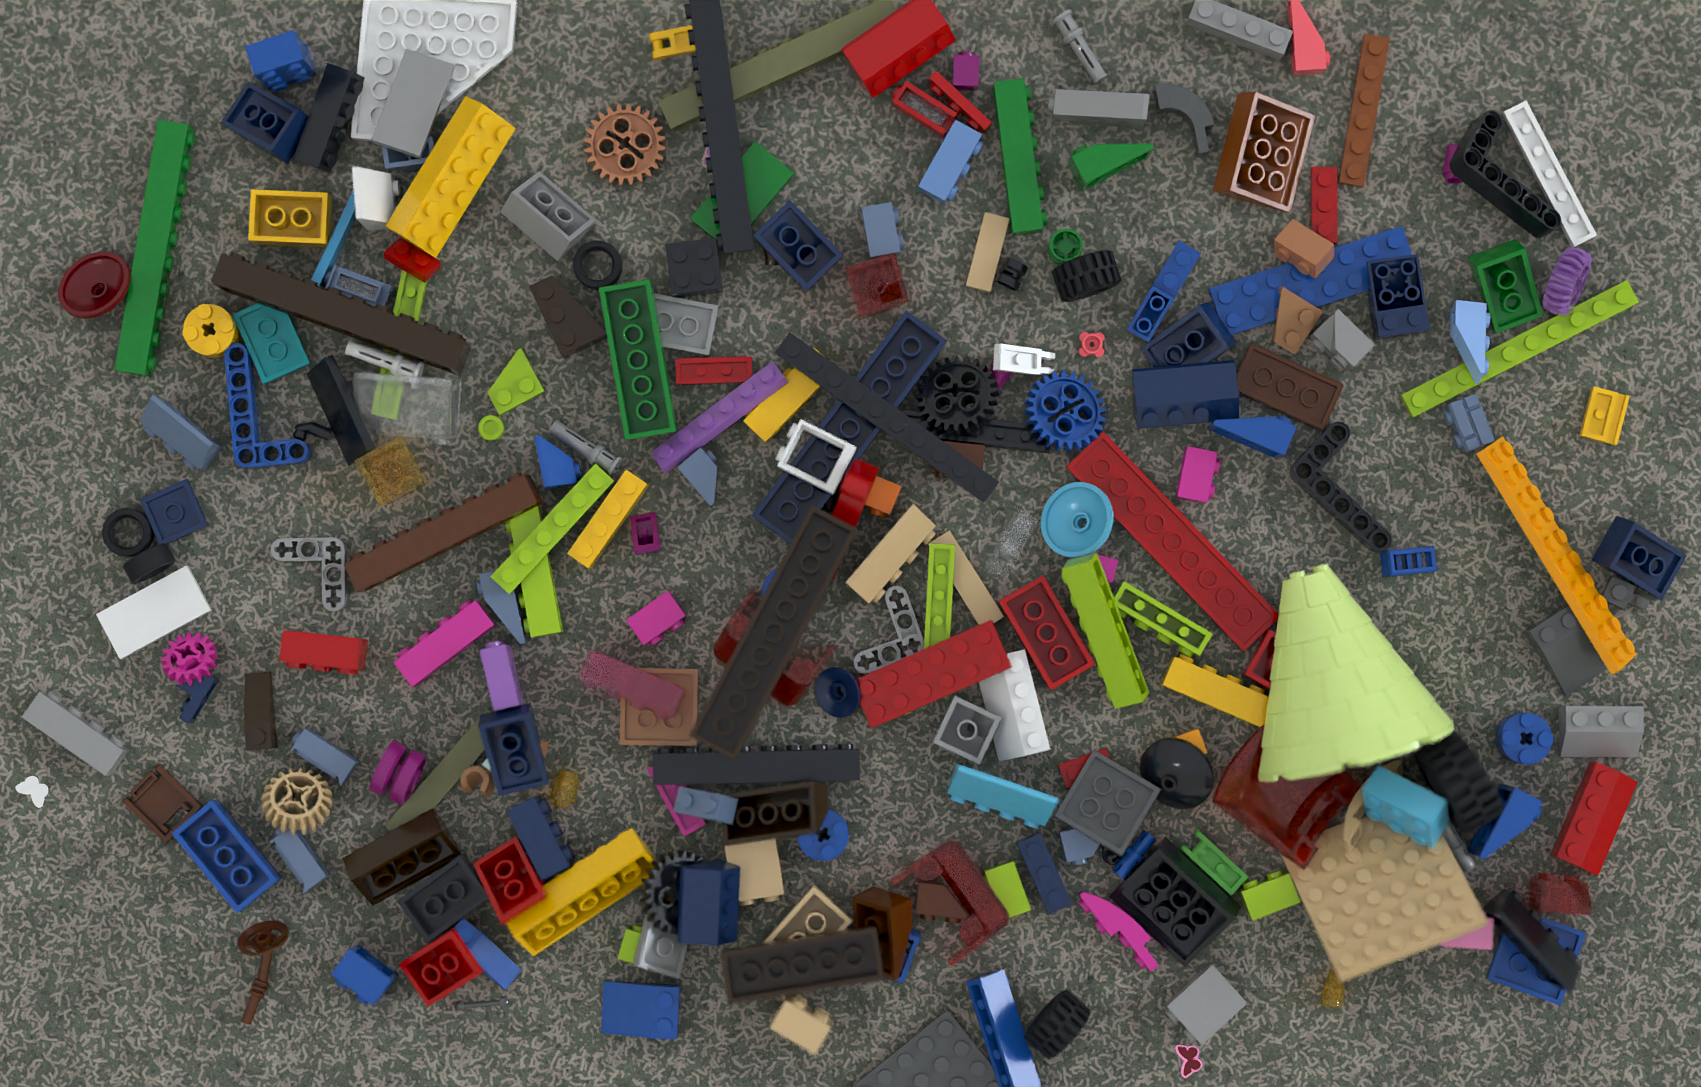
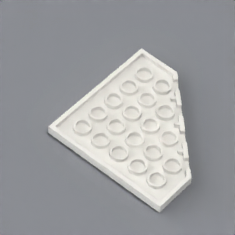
[351,0,518,141]

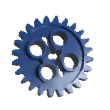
[1024,370,1107,453]

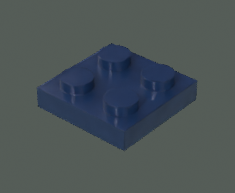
[140,479,209,544]

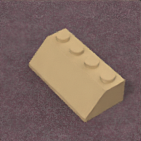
[846,504,936,604]

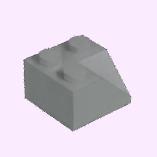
[1309,309,1375,372]
[932,696,1001,765]

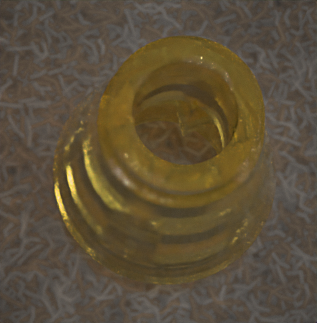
[1319,969,1345,1009]

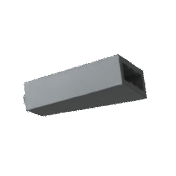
[1048,89,1150,129]

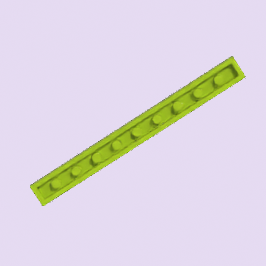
[1400,280,1639,418]

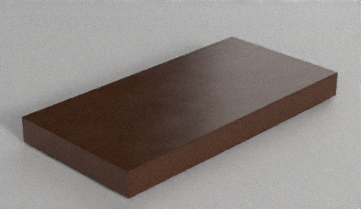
[1236,342,1344,431]

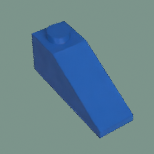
[455,918,521,991]

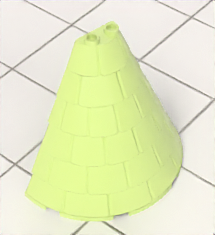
[1257,563,1454,782]

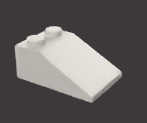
[352,167,400,231]

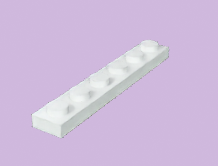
[1502,101,1597,248]

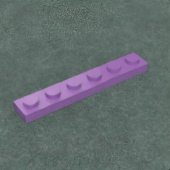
[651,361,788,473]

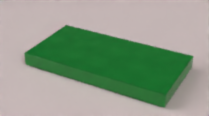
[690,141,794,239]

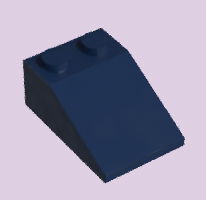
[220,82,308,165]
[753,200,843,294]
[1140,302,1237,367]
[1592,516,1687,600]
[478,703,549,796]

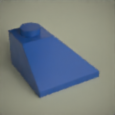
[534,436,582,491]

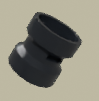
[995,257,1029,291]

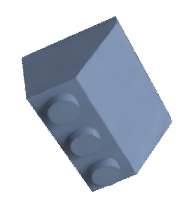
[140,395,224,471]

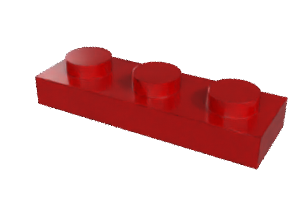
[929,71,992,134]
[1310,167,1337,244]
[675,356,753,385]

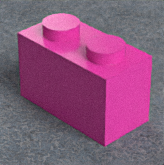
[1175,446,1220,504]
[626,591,687,647]

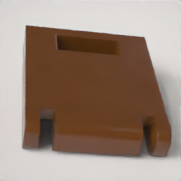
[122,764,203,844]

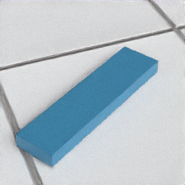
[311,191,356,289]

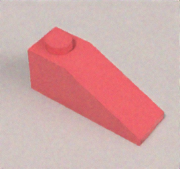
[1287,0,1330,76]

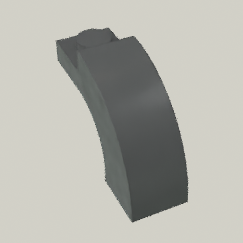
[1152,84,1215,157]

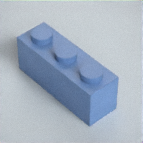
[918,120,984,205]

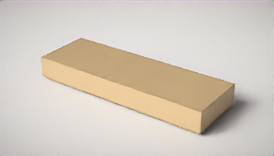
[966,212,1010,293]

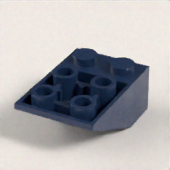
[1367,254,1430,340]

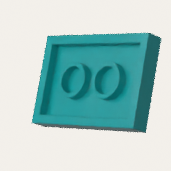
[232,303,311,385]

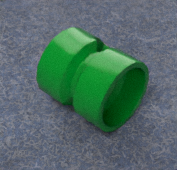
[1047,229,1083,265]

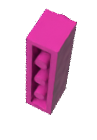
[393,600,496,687]

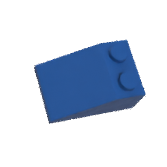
[1207,415,1296,459]
[1467,783,1542,859]
[601,981,681,1040]

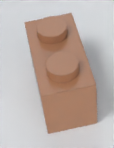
[1274,219,1334,279]

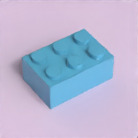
[1362,765,1449,849]

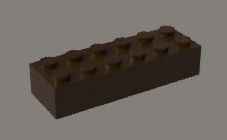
[720,925,884,1005]

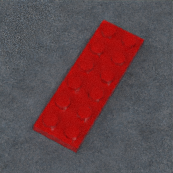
[855,620,1012,729]

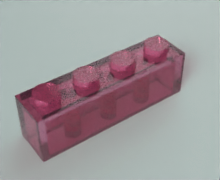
[578,649,687,721]

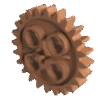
[584,103,667,187]

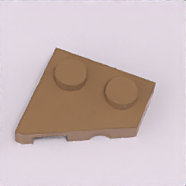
[1272,285,1323,354]

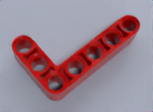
[832,458,880,580]

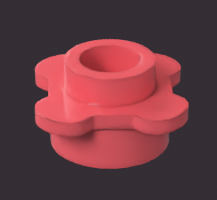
[1079,332,1105,357]

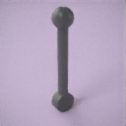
[455,997,509,1011]

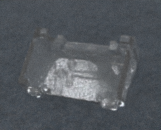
[353,370,461,445]

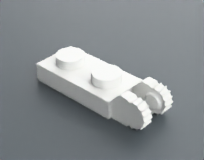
[993,344,1055,375]

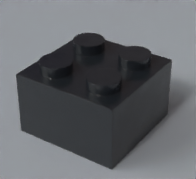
[665,238,723,298]

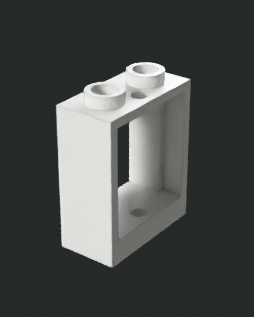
[775,420,856,495]

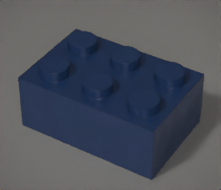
[507,795,575,881]

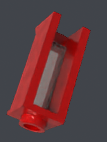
[891,81,957,140]

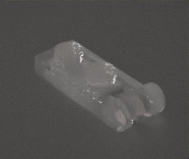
[983,508,1039,582]

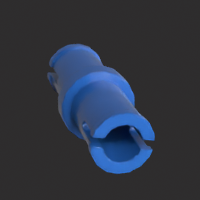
[1112,830,1156,880]

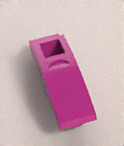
[1078,891,1159,972]

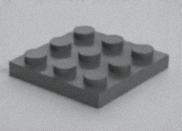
[1054,750,1161,857]

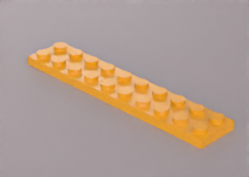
[1476,436,1637,675]

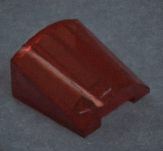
[1212,723,1361,870]

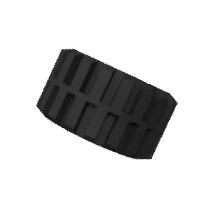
[1052,250,1122,302]
[1025,990,1091,1060]

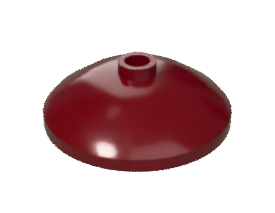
[58,251,131,319]

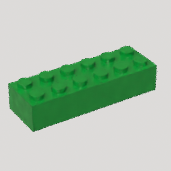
[599,279,678,440]

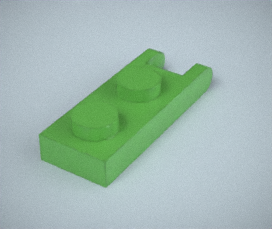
[1180,829,1249,896]

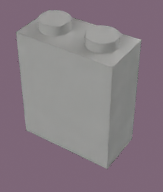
[1165,963,1247,1045]

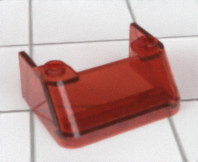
[713,588,836,706]
[889,841,1009,966]

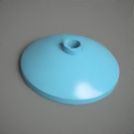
[1041,482,1113,558]

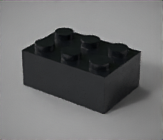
[397,854,489,943]

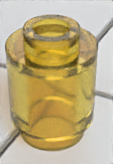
[549,769,580,808]

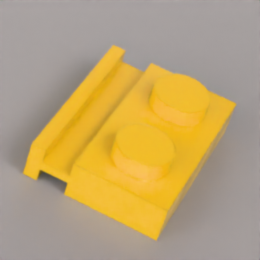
[1579,386,1630,446]

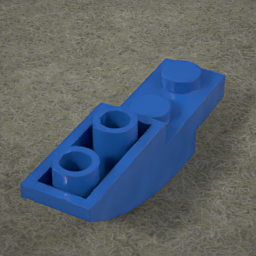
[1127,240,1201,342]

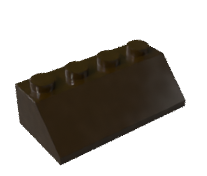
[722,781,828,846]
[342,808,461,906]

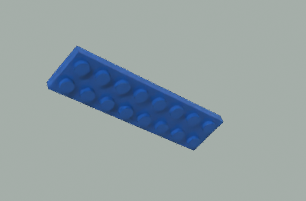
[1208,226,1412,335]

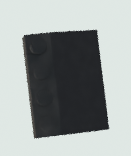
[1109,837,1241,967]
[1481,889,1580,993]

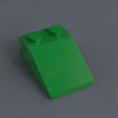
[1068,143,1154,191]
[1468,239,1544,334]

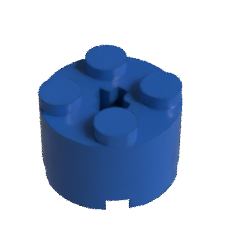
[1495,713,1554,764]
[797,808,849,861]

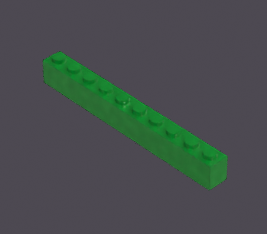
[114,119,196,377]

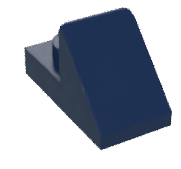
[176,677,220,723]

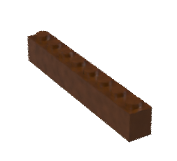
[344,473,543,592]

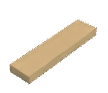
[928,530,1004,625]

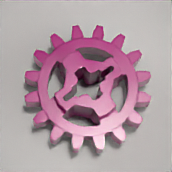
[160,632,218,685]

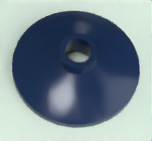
[815,667,860,718]

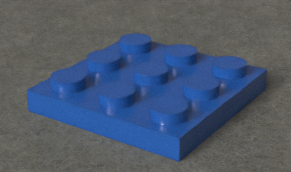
[1486,916,1586,1006]

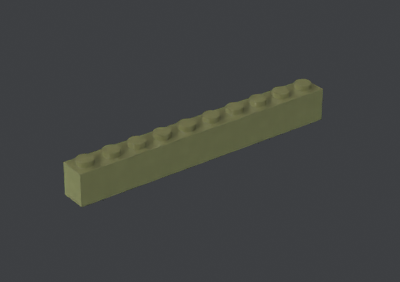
[658,0,896,133]

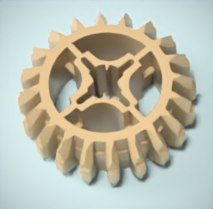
[262,767,332,836]

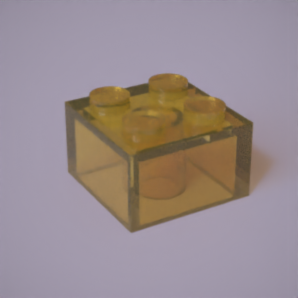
[355,436,429,507]

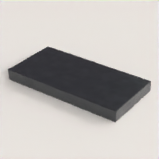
[307,355,375,466]

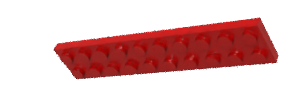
[1066,432,1279,652]

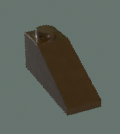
[244,672,278,751]

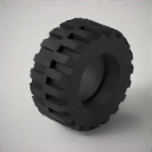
[1415,731,1503,833]

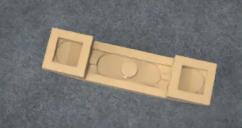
[1343,759,1403,853]

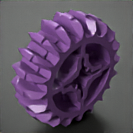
[1543,247,1592,316]

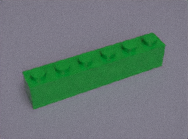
[993,78,1047,236]

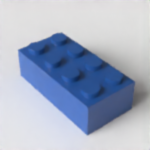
[171,799,283,913]

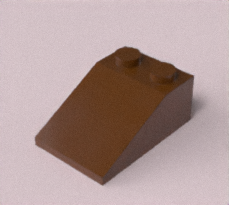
[852,886,913,980]

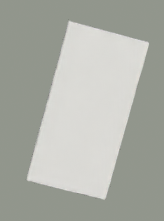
[96,565,212,659]

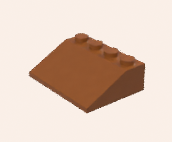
[1213,92,1315,213]

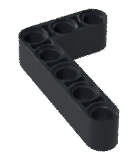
[1449,110,1562,238]
[1289,421,1392,553]

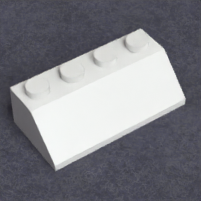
[979,649,1050,761]

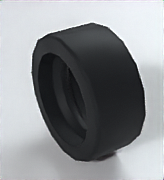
[573,240,622,290]
[102,508,154,557]
[123,543,176,584]

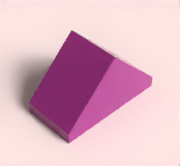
[630,512,662,555]

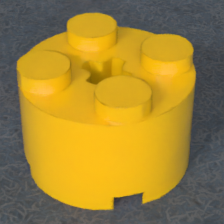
[182,304,240,358]

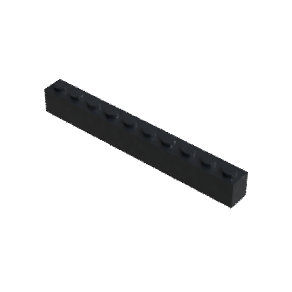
[684,0,754,254]

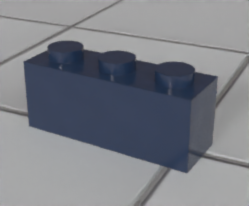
[1015,832,1072,914]

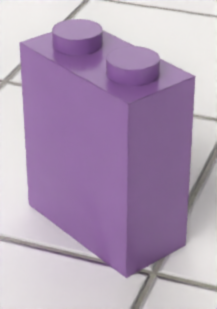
[480,641,524,711]

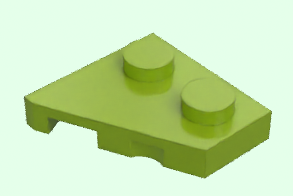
[487,348,545,416]

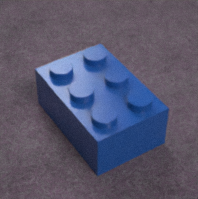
[245,30,317,92]

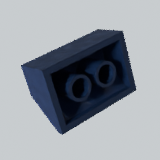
[677,859,740,946]

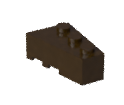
[529,276,607,358]

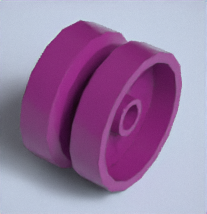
[369,740,427,806]

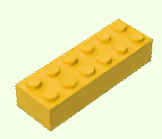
[385,96,516,258]
[506,828,657,956]

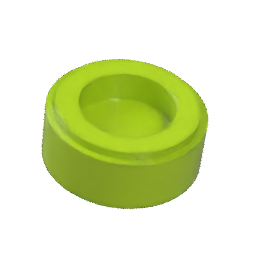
[478,415,504,441]

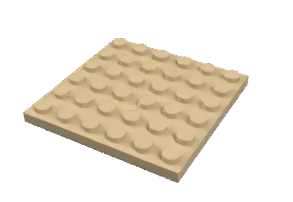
[1278,814,1487,983]

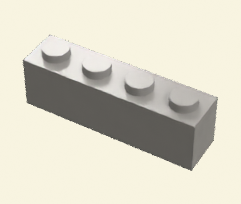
[1185,0,1293,61]
[22,690,129,776]

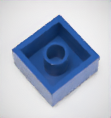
[331,945,399,1005]

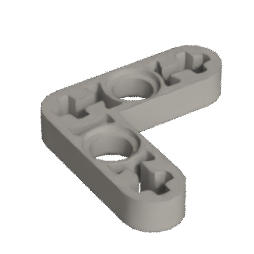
[270,537,347,612]
[854,586,924,674]

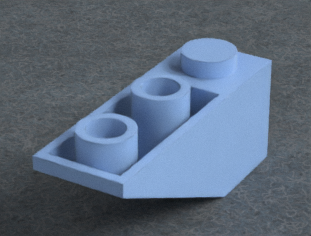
[1450,300,1490,383]

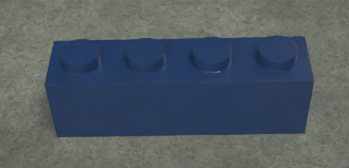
[1132,360,1239,429]

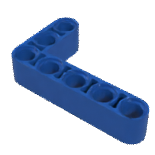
[224,343,312,469]

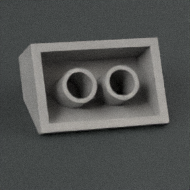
[500,171,597,261]
[1559,706,1644,757]

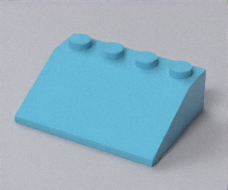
[946,764,1058,829]

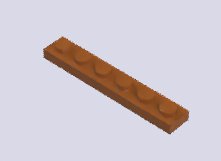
[1338,34,1390,188]

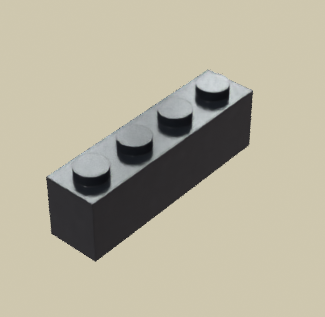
[293,63,365,173]

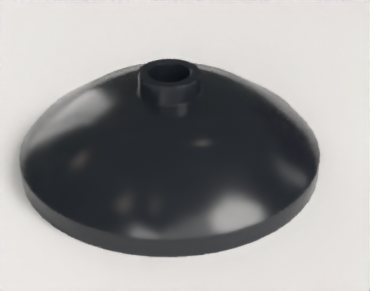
[1140,737,1214,809]

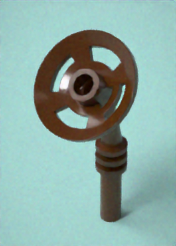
[237,921,289,1025]

